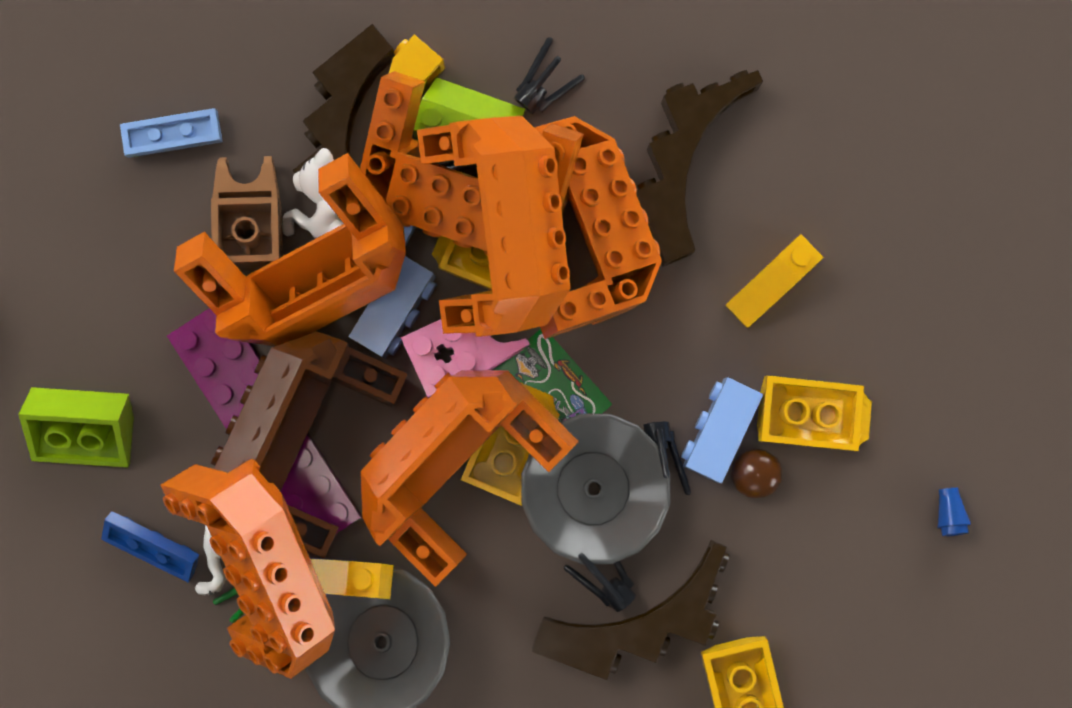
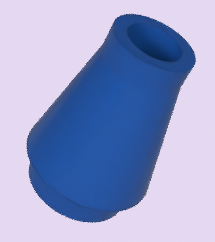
[937,488,971,537]

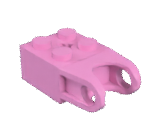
[401,319,530,398]

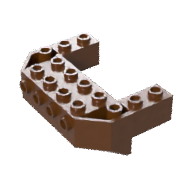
[211,332,408,558]

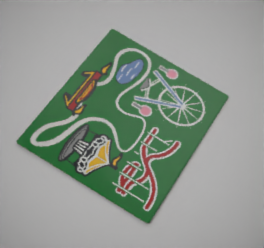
[494,329,612,422]

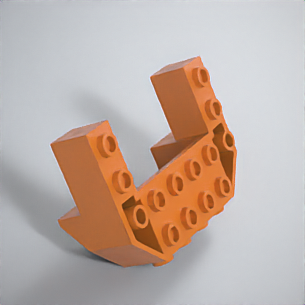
[360,71,584,256]
[417,116,571,337]
[534,116,662,339]
[174,153,406,346]
[361,370,579,587]
[161,459,335,679]

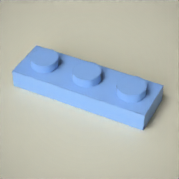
[120,108,223,158]

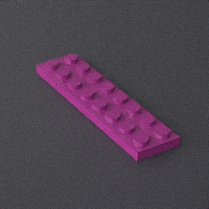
[167,308,362,553]

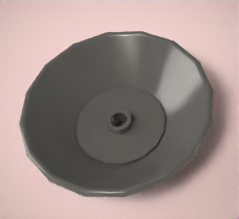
[521,413,671,564]
[306,568,450,708]

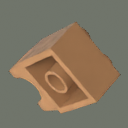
[211,156,283,271]

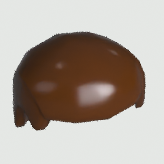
[731,449,783,498]

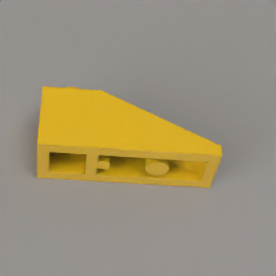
[389,34,445,93]
[725,234,824,328]
[310,559,394,599]

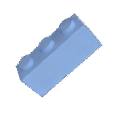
[348,256,437,359]
[681,377,763,484]

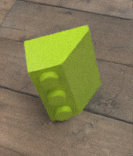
[413,77,526,138]
[18,387,134,468]

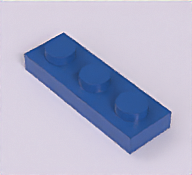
[101,511,200,582]

